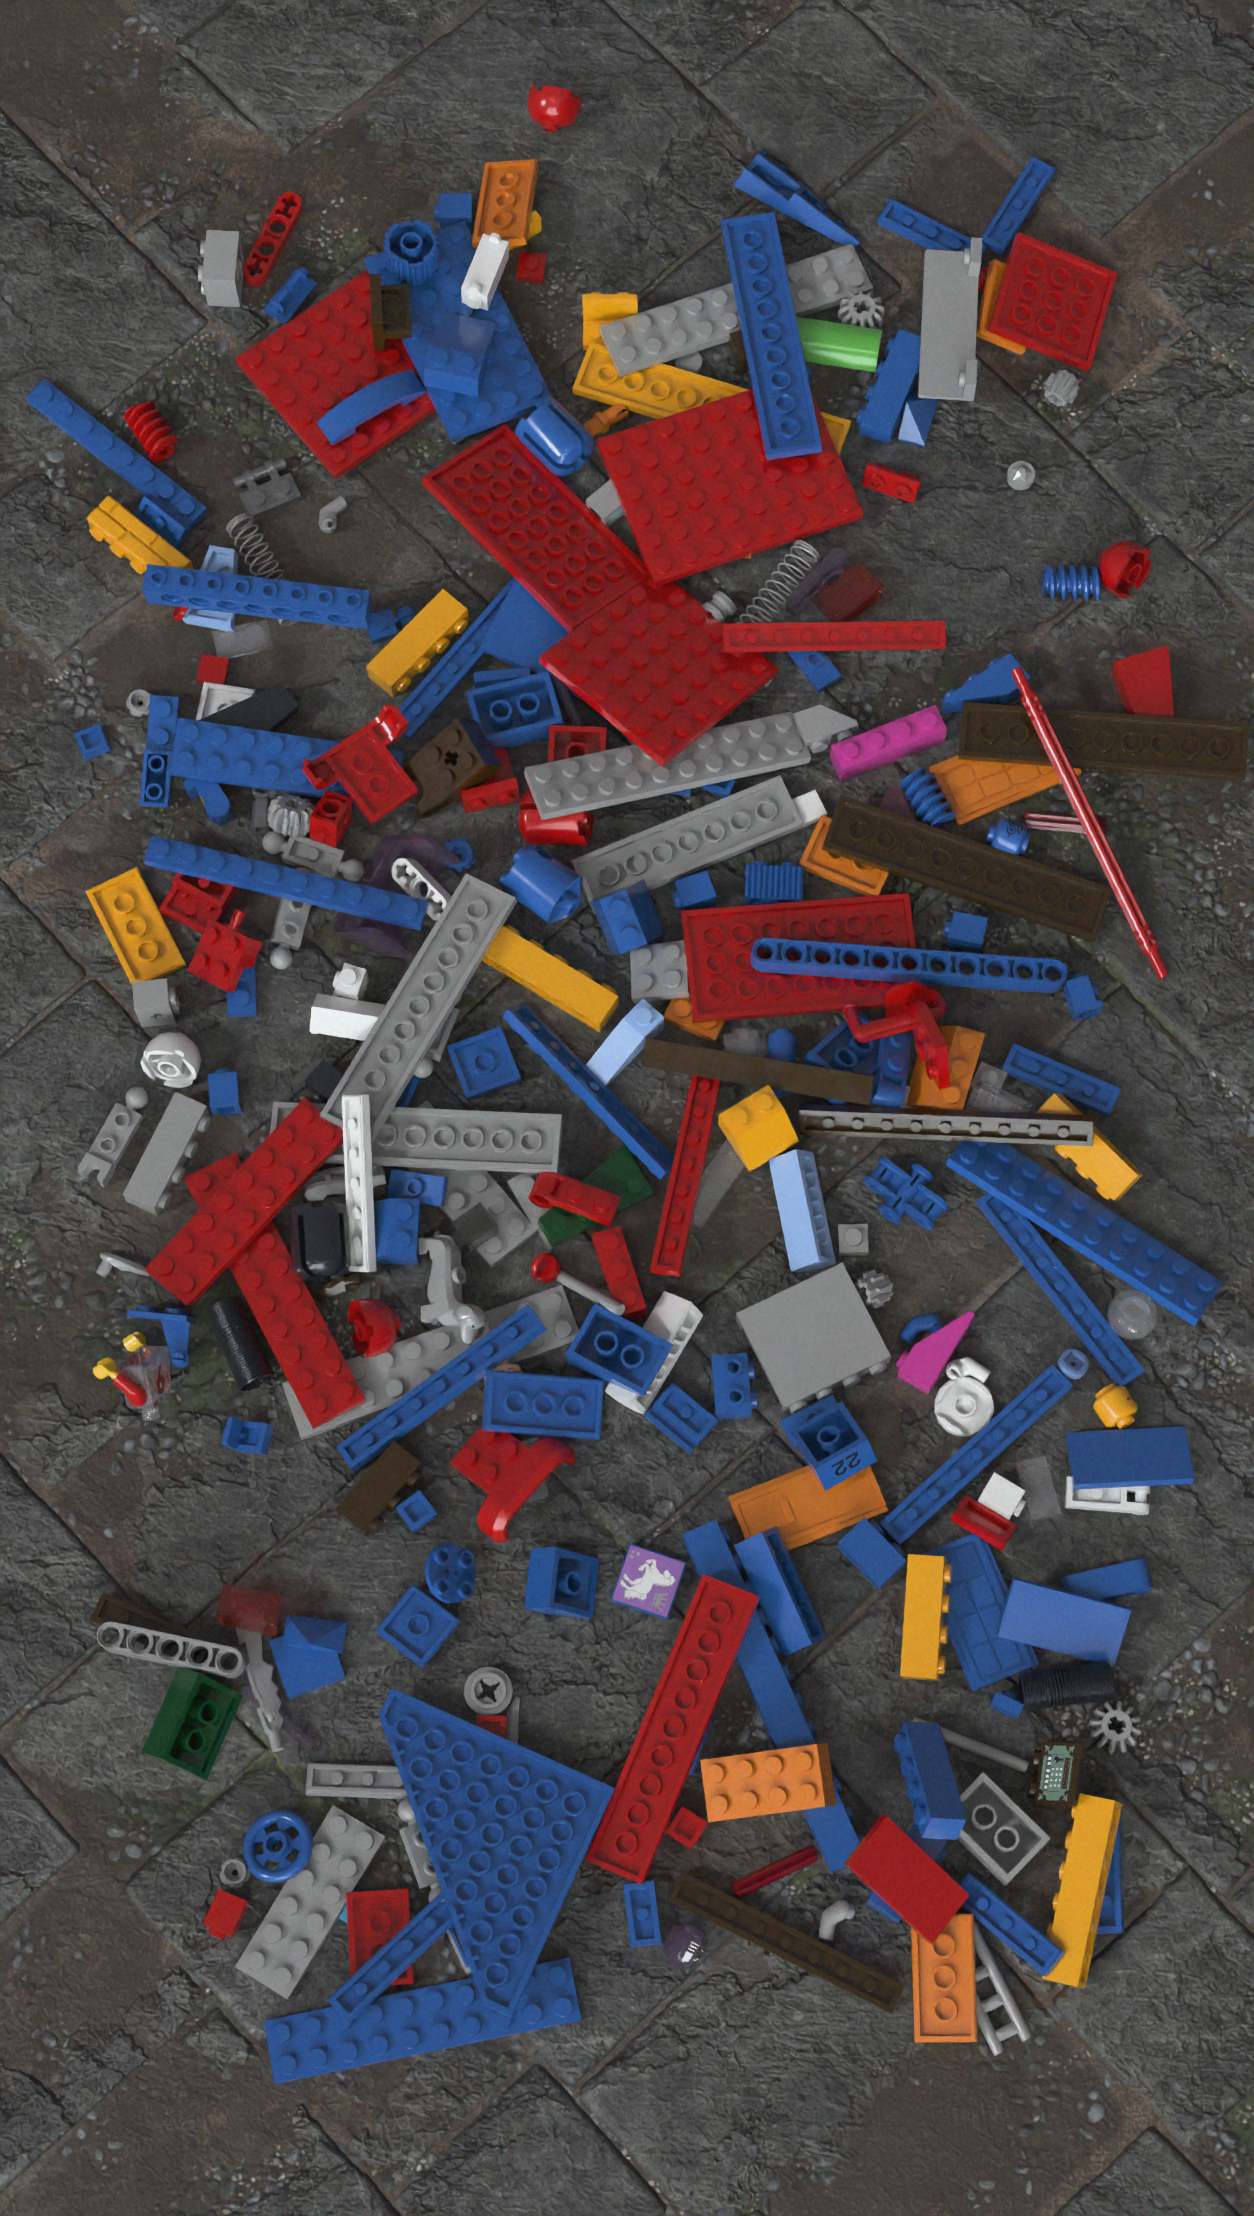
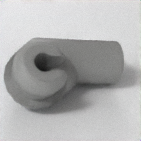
[318,496,348,533]
[818,1900,855,1941]

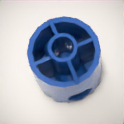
[498,844,583,924]

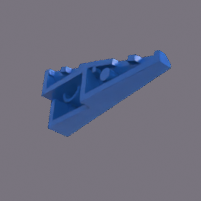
[733,148,861,249]

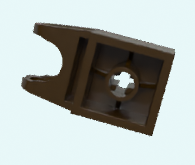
[403,718,503,819]

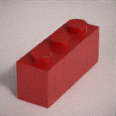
[592,1226,647,1321]

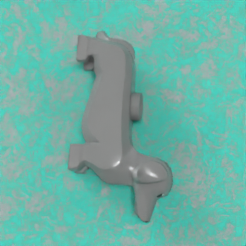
[418,1231,486,1345]

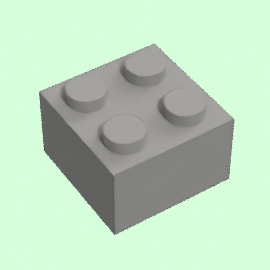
[198,230,245,307]

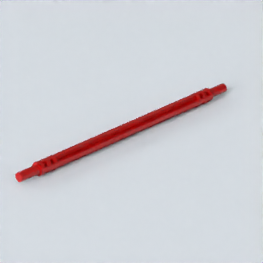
[1011,667,1169,980]

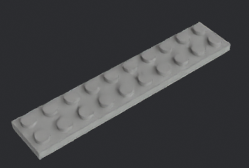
[599,244,873,377]
[524,711,811,820]
[319,873,517,1144]
[270,1102,563,1173]
[282,1285,579,1440]

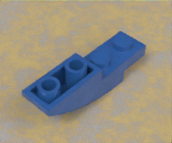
[139,695,180,808]

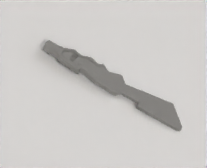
[229,1596,284,1752]

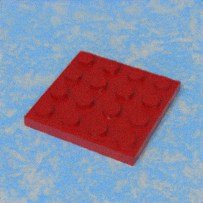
[987,232,1117,372]

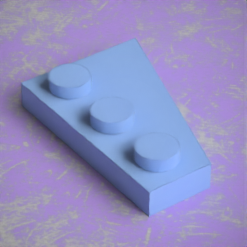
[182,545,238,632]

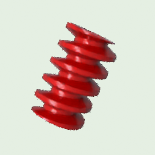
[123,401,178,463]

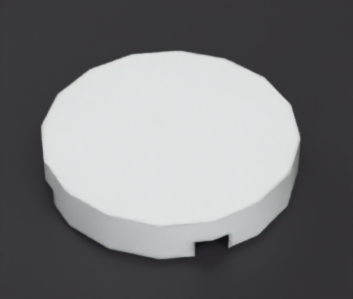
[934,1377,994,1437]

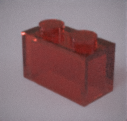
[817,563,882,622]
[217,1584,283,1636]

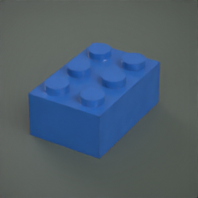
[466,671,563,750]

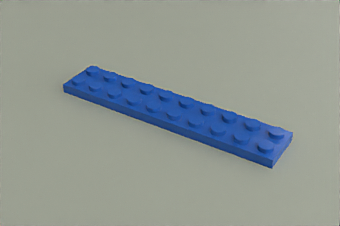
[721,212,822,460]
[945,1141,1224,1326]
[264,1958,582,2084]

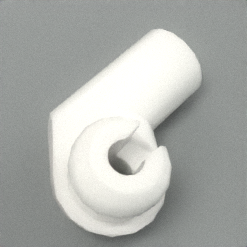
[946,1357,991,1384]

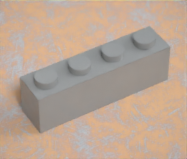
[123,1092,211,1216]

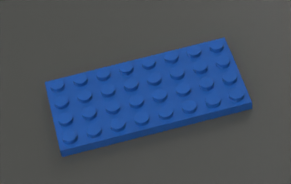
[364,221,552,443]

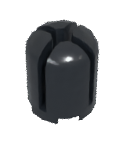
[289,1201,351,1282]

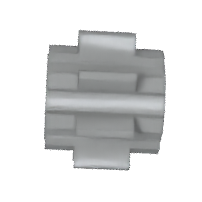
[1044,370,1079,407]
[854,1270,893,1309]

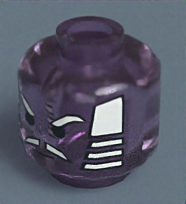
[661,1922,707,1971]

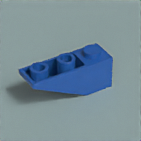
[941,653,1031,714]

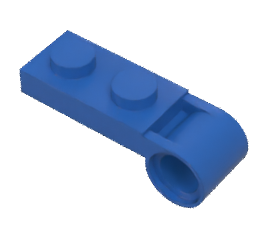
[871,1032,912,1108]

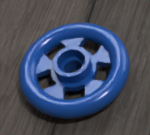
[243,1810,313,1883]

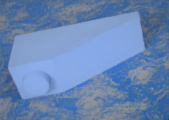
[586,999,664,1086]

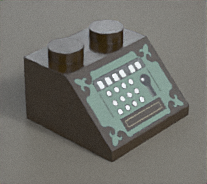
[1028,1742,1083,1813]

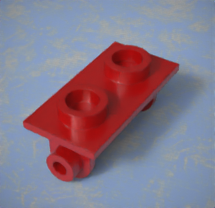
[862,461,922,504]

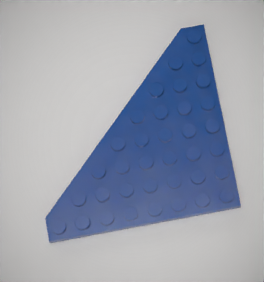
[379,1688,615,2018]

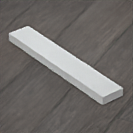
[342,1094,376,1272]

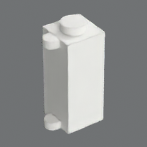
[461,233,509,311]
[310,994,386,1041]

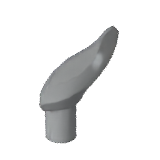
[96,1252,150,1278]

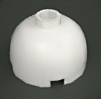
[141,1032,201,1088]

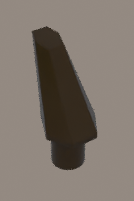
[318,1274,360,1302]

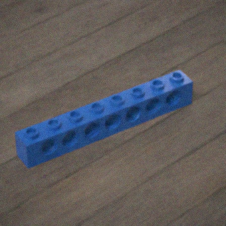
[142,564,373,630]

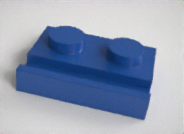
[644,1382,718,1454]

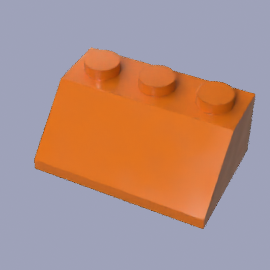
[906,1026,985,1110]

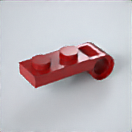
[528,1172,621,1227]

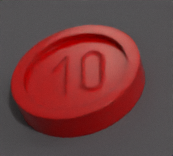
[172,607,188,622]

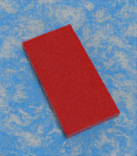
[844,1815,969,1944]

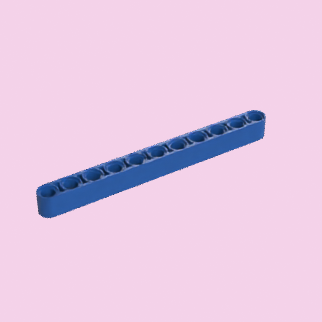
[750,938,1068,993]

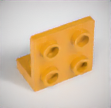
[582,292,638,350]

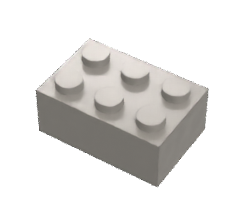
[957,1772,1051,1886]

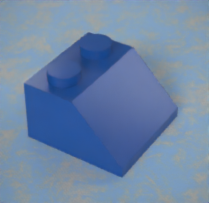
[374,1198,422,1265]
[524,1547,599,1619]

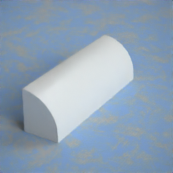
[605,1291,703,1415]

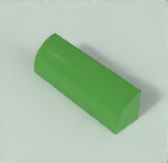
[796,317,882,372]

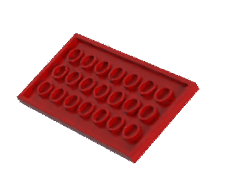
[422,424,650,633]
[680,893,916,1023]

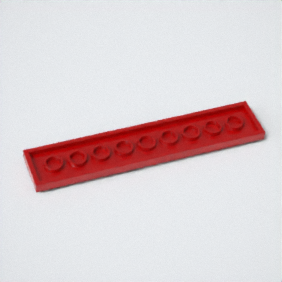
[184,1152,366,1429]
[586,1574,760,1885]

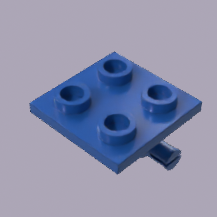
[127,1305,195,1368]

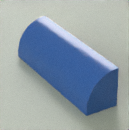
[734,1526,827,1657]

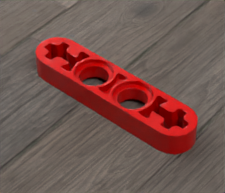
[243,192,303,287]

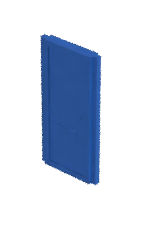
[921,1534,1039,1692]

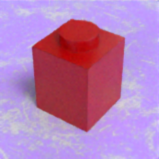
[203,1889,250,1941]

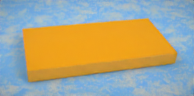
[85,867,186,985]

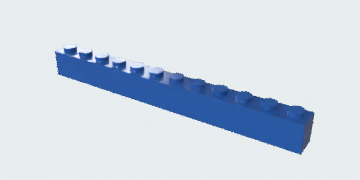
[683,1520,864,1874]

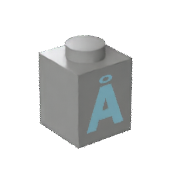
[586,479,624,528]

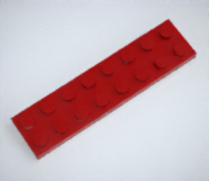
[145,1098,343,1309]

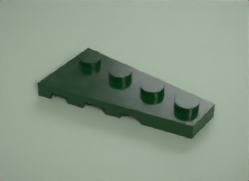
[537,1144,654,1247]

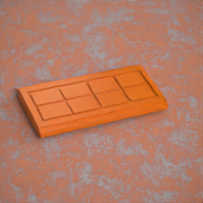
[929,755,1082,827]
[728,1466,888,1551]

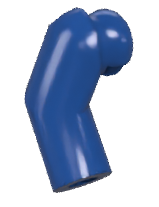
[899,1313,943,1345]

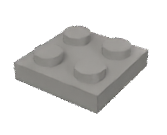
[630,940,690,1004]

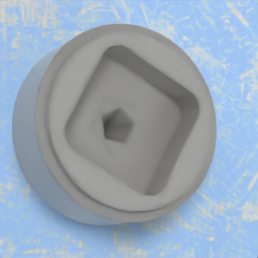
[1007,461,1035,490]

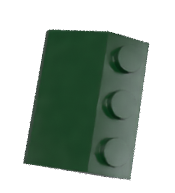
[141,1667,243,1780]

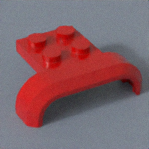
[303,705,419,825]
[449,1426,576,1543]

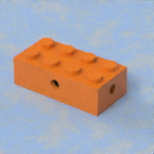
[700,1743,836,1822]

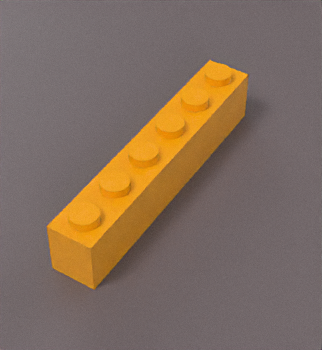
[482,925,619,1033]
[1042,1793,1123,1989]

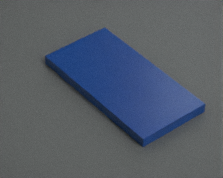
[480,579,582,699]

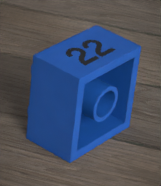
[790,1402,877,1491]

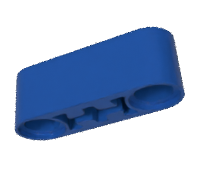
[1061,1558,1154,1601]

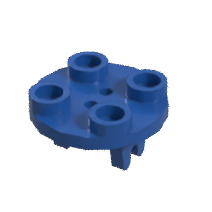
[425,1543,475,1604]

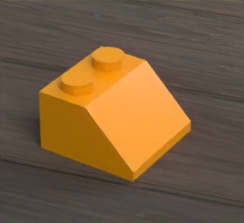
[718,1085,799,1172]

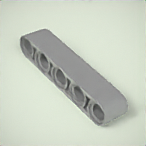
[97,1622,246,1678]

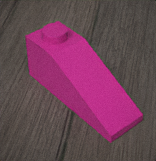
[896,1311,975,1395]

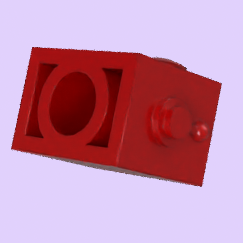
[310,790,352,848]

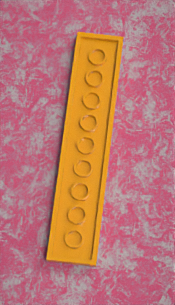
[572,341,851,457]

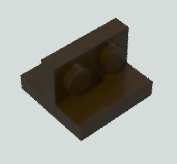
[369,274,412,351]

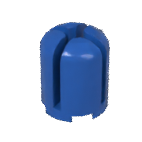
[515,396,595,477]

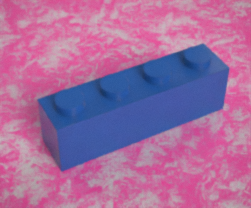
[856,329,921,445]
[894,1721,966,1840]

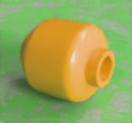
[1093,1383,1138,1430]

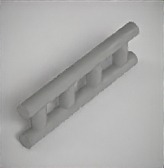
[974,1922,1033,2056]

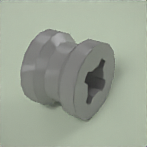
[701,591,737,623]

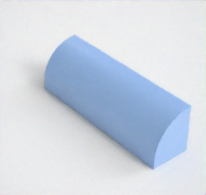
[769,1149,836,1272]

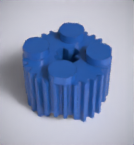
[384,219,439,285]

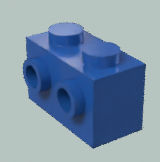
[711,1353,757,1420]

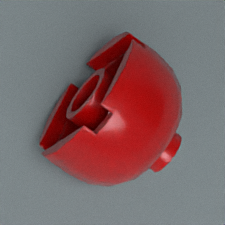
[527,85,582,133]
[1098,541,1152,599]
[348,1298,401,1358]

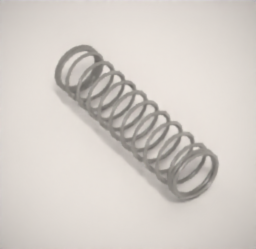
[226,513,298,626]
[736,540,820,623]

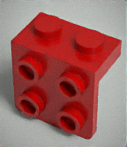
[460,748,520,814]

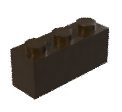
[335,1441,423,1537]

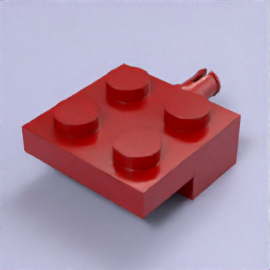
[159,873,238,934]
[187,908,263,993]

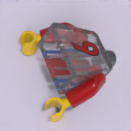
[93,1332,171,1421]

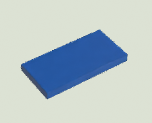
[482,1370,604,1440]
[1065,1426,1194,1490]
[996,1577,1131,1667]

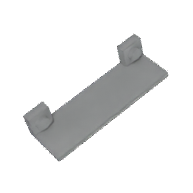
[918,237,982,401]

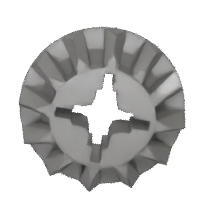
[464,1667,513,1715]

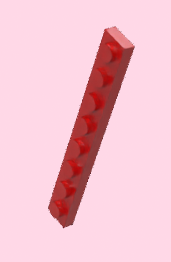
[722,621,946,653]
[650,1075,723,1277]

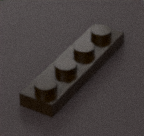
[90,1592,213,1664]

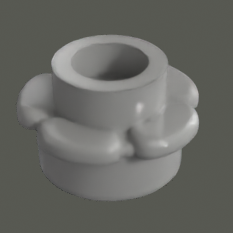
[126,689,151,717]
[220,1858,250,1888]

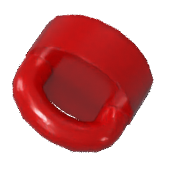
[530,1252,561,1283]

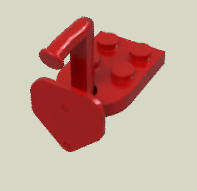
[842,980,950,1090]

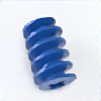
[1041,564,1100,602]
[900,769,957,829]

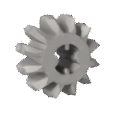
[838,288,885,329]
[267,794,315,838]
[1089,1701,1142,1754]

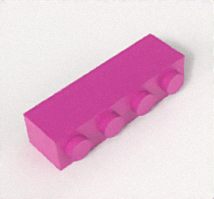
[830,705,947,782]

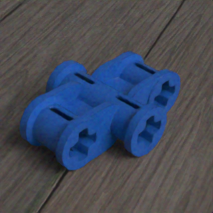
[863,1157,949,1231]

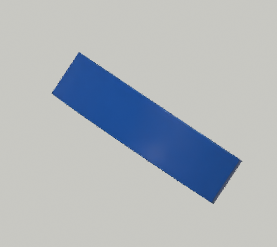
[317,370,426,446]

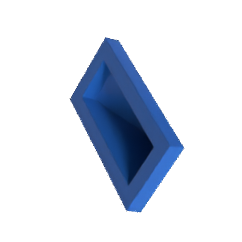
[898,391,938,448]
[282,1615,347,1653]

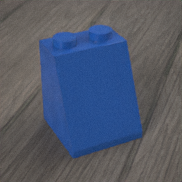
[590,879,665,955]

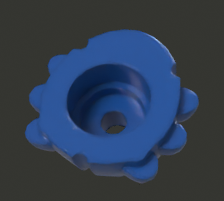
[441,837,476,873]

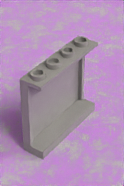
[736,1262,891,1414]

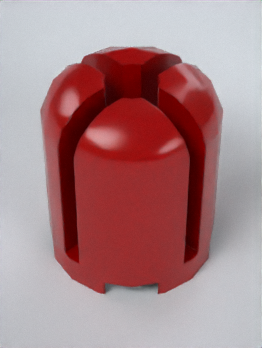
[518,789,594,846]

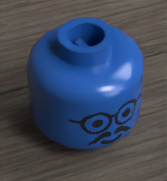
[986,818,1030,856]

